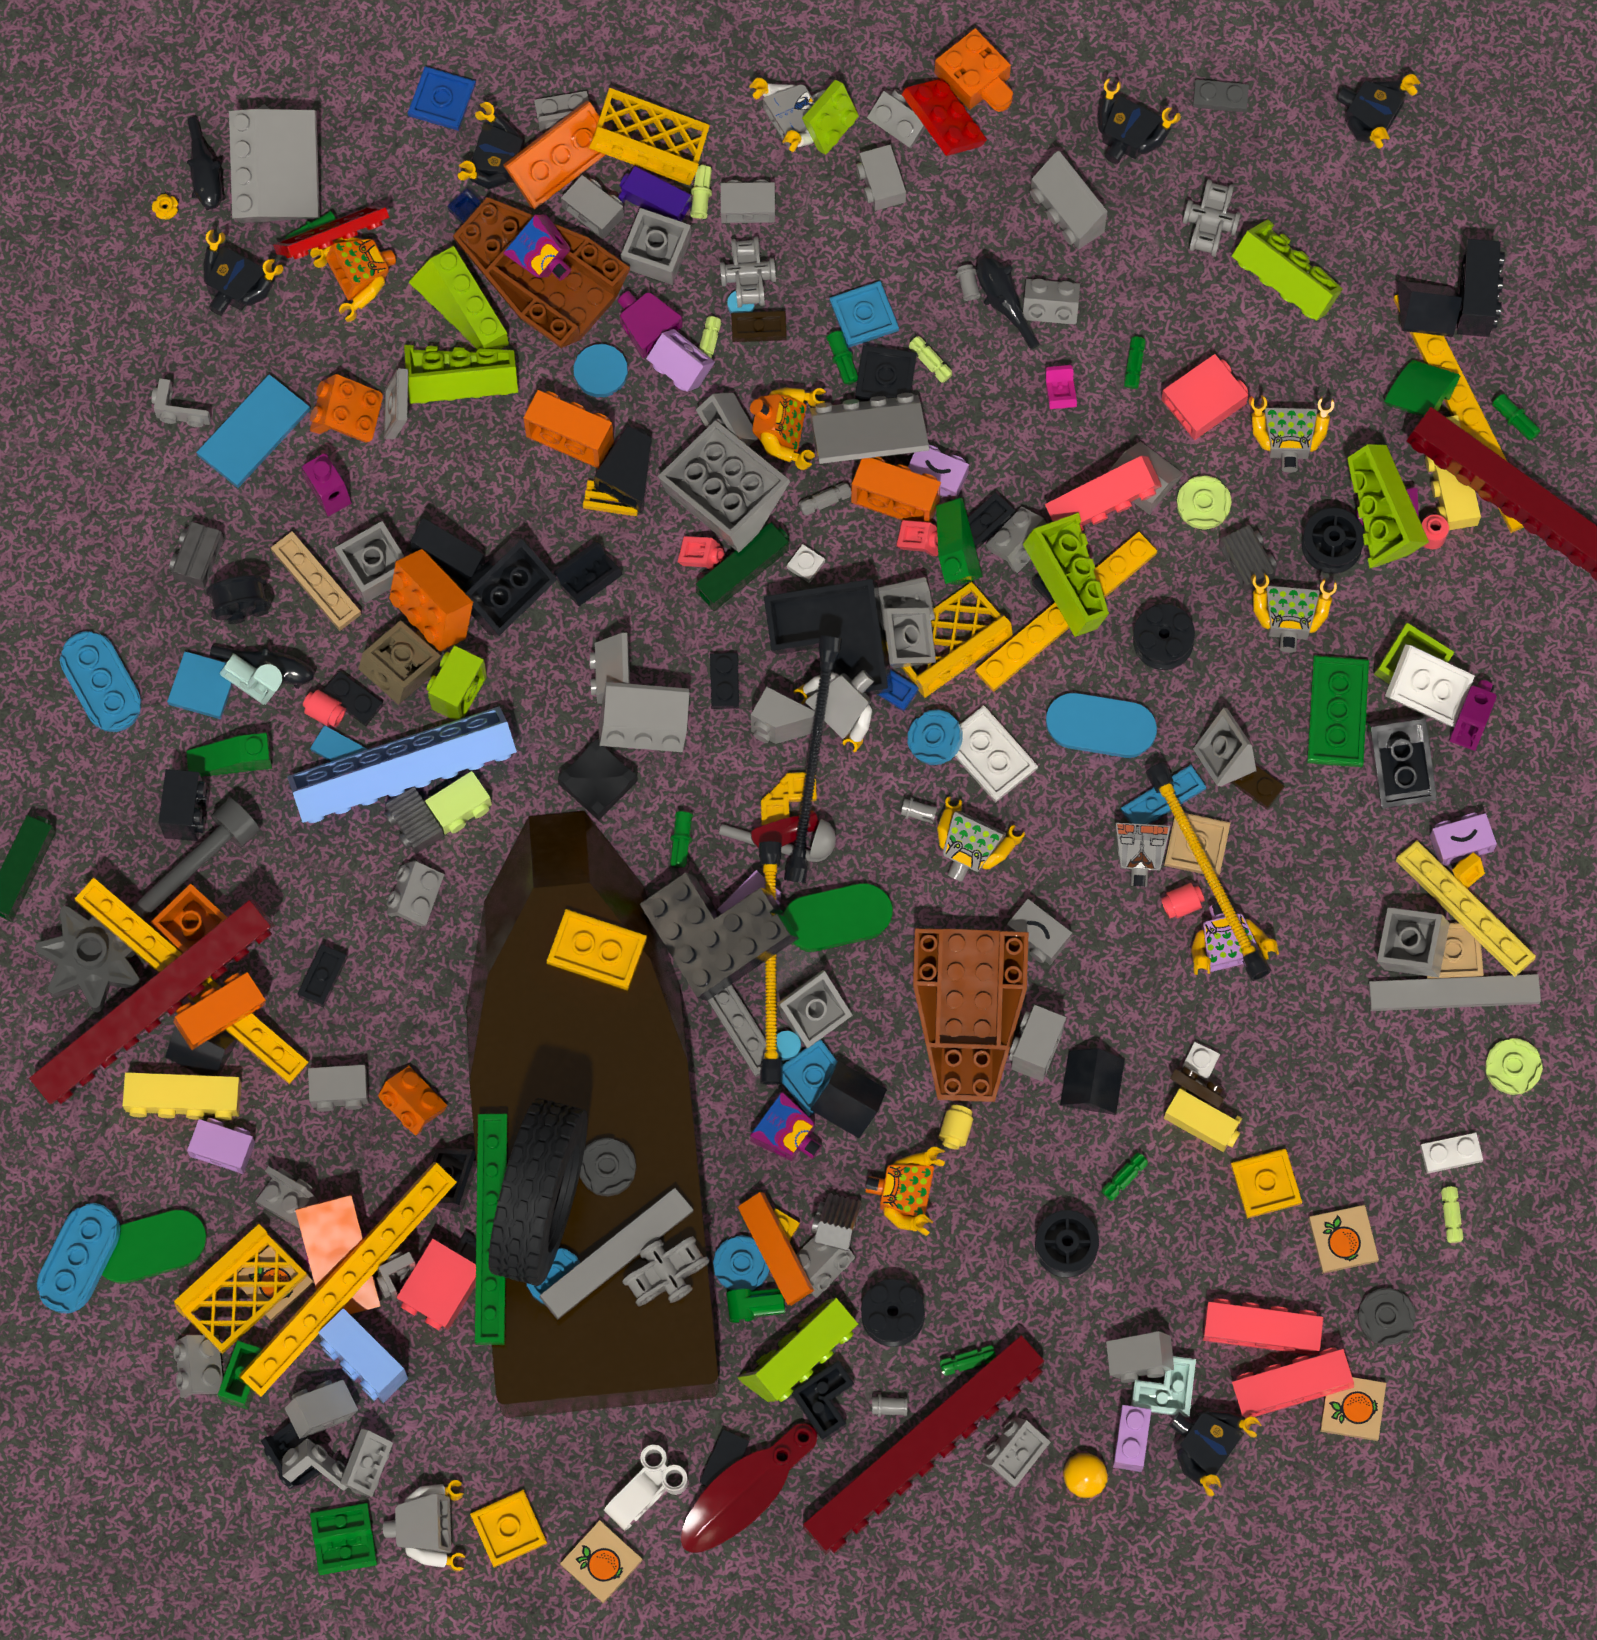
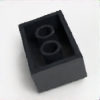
[1457,239,1505,337]
[460,538,557,636]

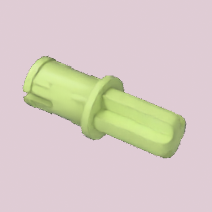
[690,165,712,219]

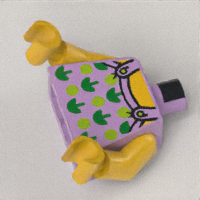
[1191,903,1279,975]

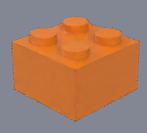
[150,884,228,954]

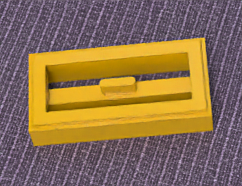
[583,480,638,516]

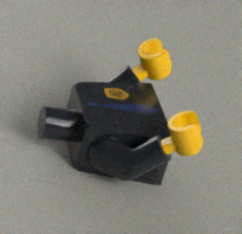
[1337,74,1421,149]
[1098,78,1181,164]
[458,102,524,189]
[203,229,283,316]
[1169,1410,1262,1496]

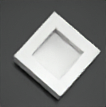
[787,544,825,583]
[1182,1042,1220,1081]

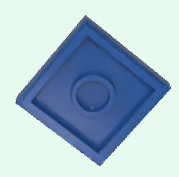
[408,66,476,131]

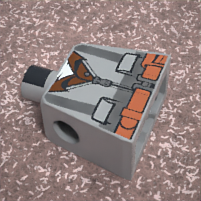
[1115,823,1170,887]

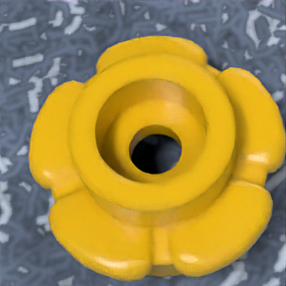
[152,194,178,220]

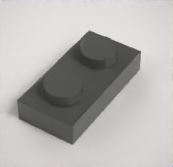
[1193,79,1249,113]

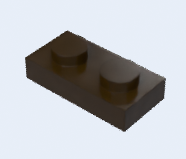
[731,311,787,342]
[1230,765,1285,810]
[1170,1065,1227,1108]

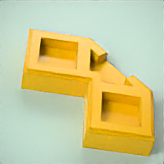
[761,772,817,825]

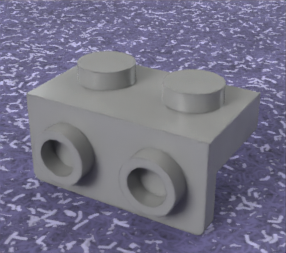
[867,89,925,148]
[1023,279,1080,325]
[986,507,1047,573]
[878,577,935,631]
[386,861,444,926]
[796,1235,855,1298]
[376,1252,416,1303]
[173,1335,223,1398]

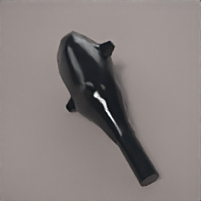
[187,117,225,210]
[976,254,1040,350]
[210,645,315,689]

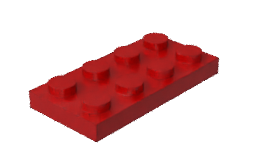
[273,206,389,259]

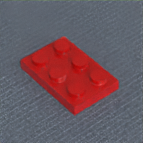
[901,78,987,156]

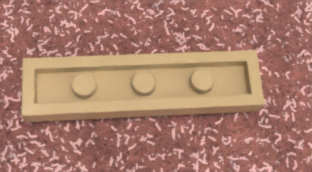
[271,531,361,631]

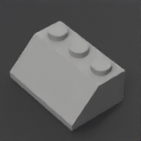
[1030,151,1107,250]
[598,682,689,752]

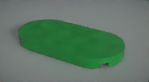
[783,884,893,952]
[102,1210,207,1284]

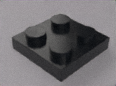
[855,345,917,401]

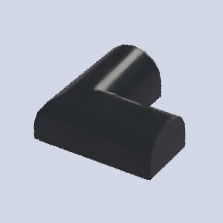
[791,1360,855,1441]

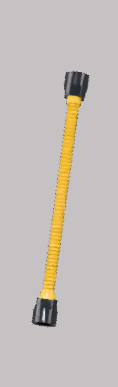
[1146,762,1271,981]
[759,841,783,1085]

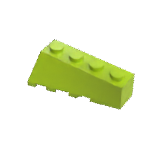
[1231,219,1343,321]
[409,246,509,350]
[404,345,518,404]
[1347,444,1429,568]
[1023,513,1109,637]
[737,1298,858,1402]

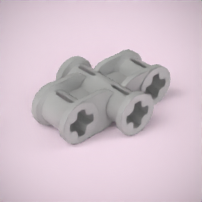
[1183,179,1241,257]
[720,237,776,308]
[622,1236,709,1306]

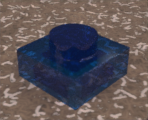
[447,189,482,224]

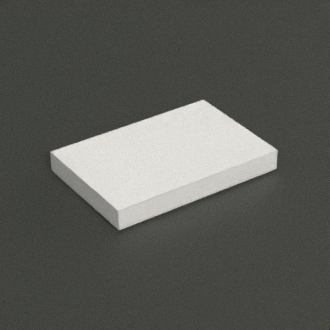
[1385,644,1475,727]
[955,706,1038,803]

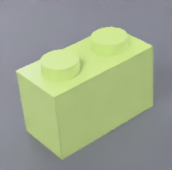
[425,771,492,835]

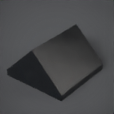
[1397,281,1463,337]
[165,1025,238,1076]
[1060,1048,1125,1115]
[810,1061,887,1138]
[431,1148,477,1214]

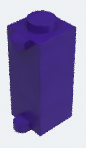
[618,166,692,222]

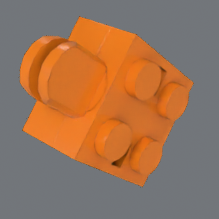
[934,28,1013,112]

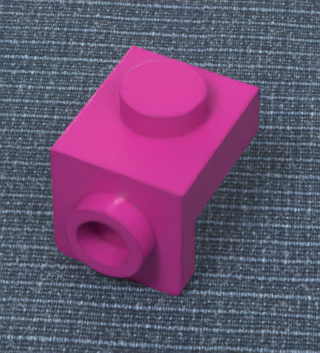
[1046,365,1077,409]

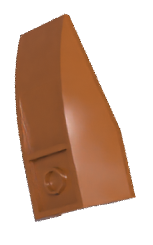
[453,197,630,348]
[913,928,1029,1102]

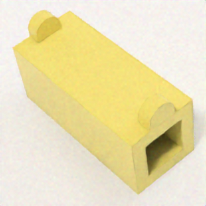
[1164,1086,1242,1152]

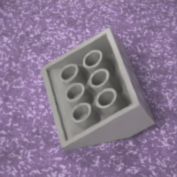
[229,109,320,223]
[810,393,929,464]
[657,420,790,552]

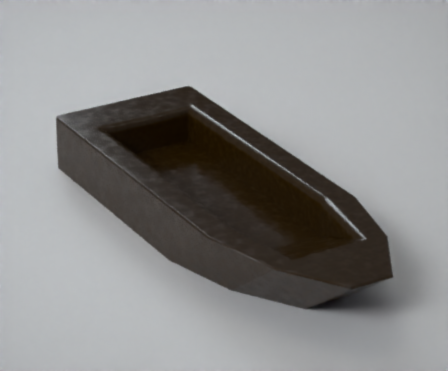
[466,811,719,1418]

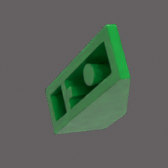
[936,498,983,585]
[186,733,272,777]

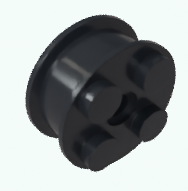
[1302,508,1364,574]
[206,575,271,624]
[1133,604,1195,670]
[1035,1210,1099,1278]
[861,1279,925,1347]

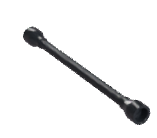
[784,635,842,883]

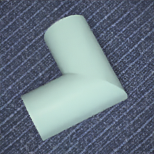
[219,653,282,705]
[1131,1356,1196,1417]

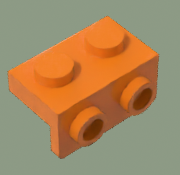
[378,1066,448,1136]

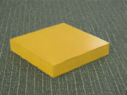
[1231,1148,1302,1219]
[470,1490,547,1568]

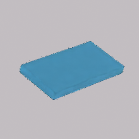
[196,374,311,488]

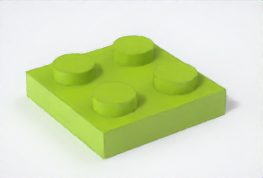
[802,80,859,155]

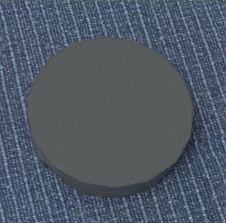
[580,1138,636,1197]
[1358,1288,1416,1346]

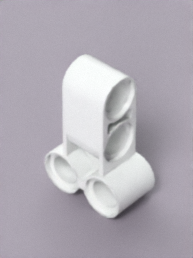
[604,1445,688,1531]

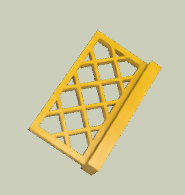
[589,87,710,186]
[886,582,1013,698]
[174,1224,307,1354]

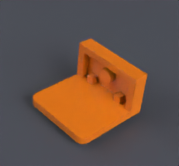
[310,374,383,443]

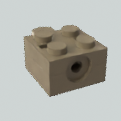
[358,620,441,705]

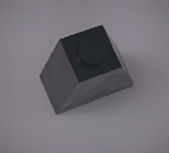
[594,426,651,513]
[410,518,485,583]

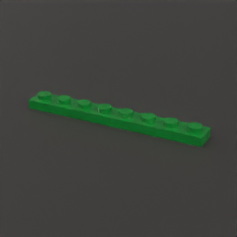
[475,1114,508,1345]

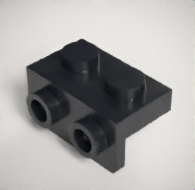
[554,541,623,606]
[261,1423,321,1489]

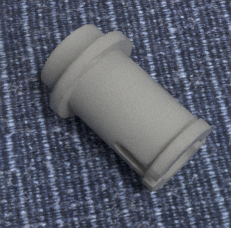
[956,265,981,301]
[900,797,937,824]
[872,1394,907,1417]

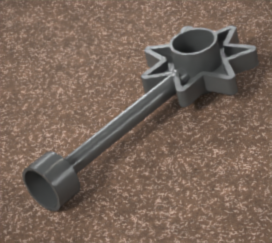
[35,798,260,1012]

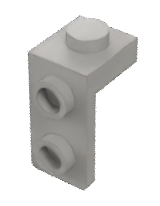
[152,378,211,427]
[282,1438,348,1491]

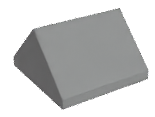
[883,608,936,668]
[1193,708,1256,786]
[778,970,853,1048]

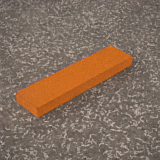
[738,1192,814,1306]

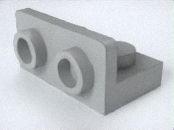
[534,91,589,132]
[256,1166,318,1228]
[981,1417,1050,1487]
[340,1429,393,1497]

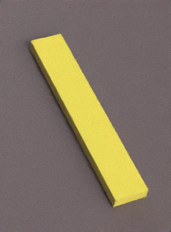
[1396,840,1536,977]

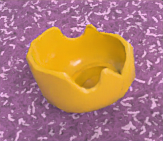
[1063,1453,1108,1498]

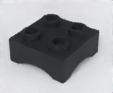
[557,739,637,821]

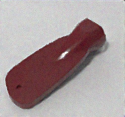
[750,810,819,848]

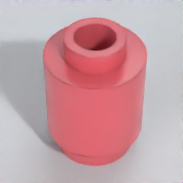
[1422,515,1449,550]
[303,690,346,727]
[1161,882,1205,919]

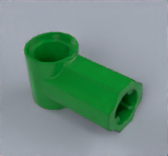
[726,1288,785,1323]

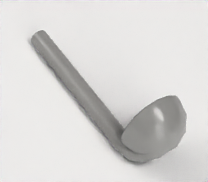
[719,819,836,862]

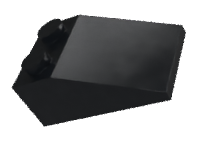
[1366,713,1437,809]

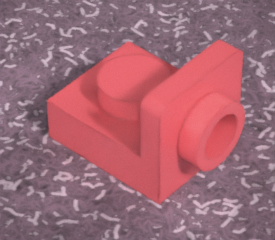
[896,520,938,556]
[678,536,724,571]

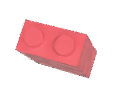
[1161,354,1248,440]
[396,1239,476,1331]

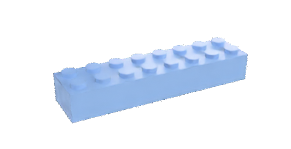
[287,706,517,823]

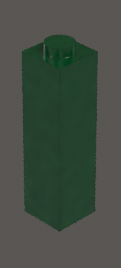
[695,522,789,611]
[0,815,56,922]

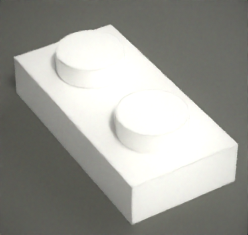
[1420,1133,1483,1174]

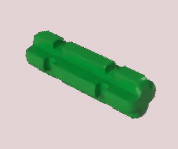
[1124,336,1146,389]
[1102,1153,1148,1201]
[940,1345,996,1376]

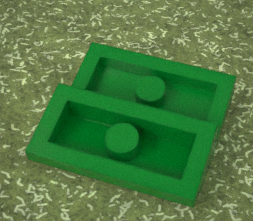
[1384,360,1461,417]
[310,1503,377,1575]

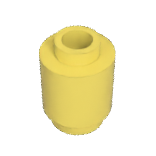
[939,1105,973,1149]

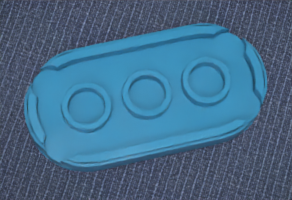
[60,631,141,732]
[1046,693,1157,758]
[37,1203,120,1313]

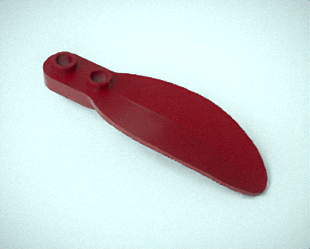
[681,1424,817,1553]

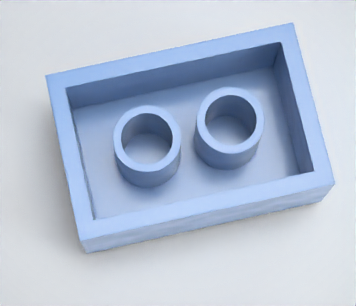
[318,1308,408,1403]

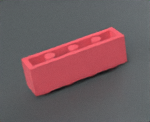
[1045,456,1162,531]
[1203,1299,1323,1356]
[1232,1347,1354,1418]

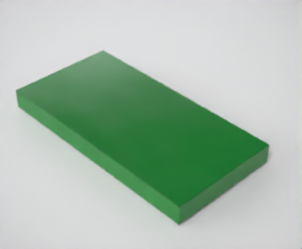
[1307,655,1369,768]

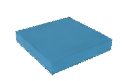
[829,281,899,348]
[167,652,233,719]
[781,1039,837,1117]

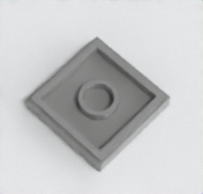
[384,368,408,439]

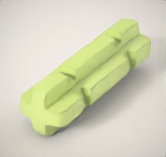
[699,316,721,359]
[909,336,952,383]
[1441,1186,1463,1243]

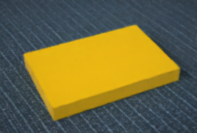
[547,909,647,990]

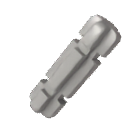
[799,482,852,515]

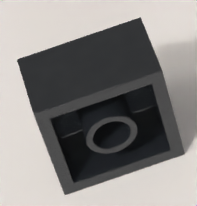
[158,769,209,841]

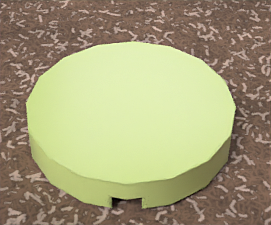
[1176,475,1232,530]
[1485,1038,1543,1095]

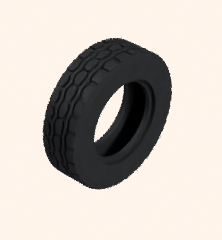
[488,1098,588,1286]

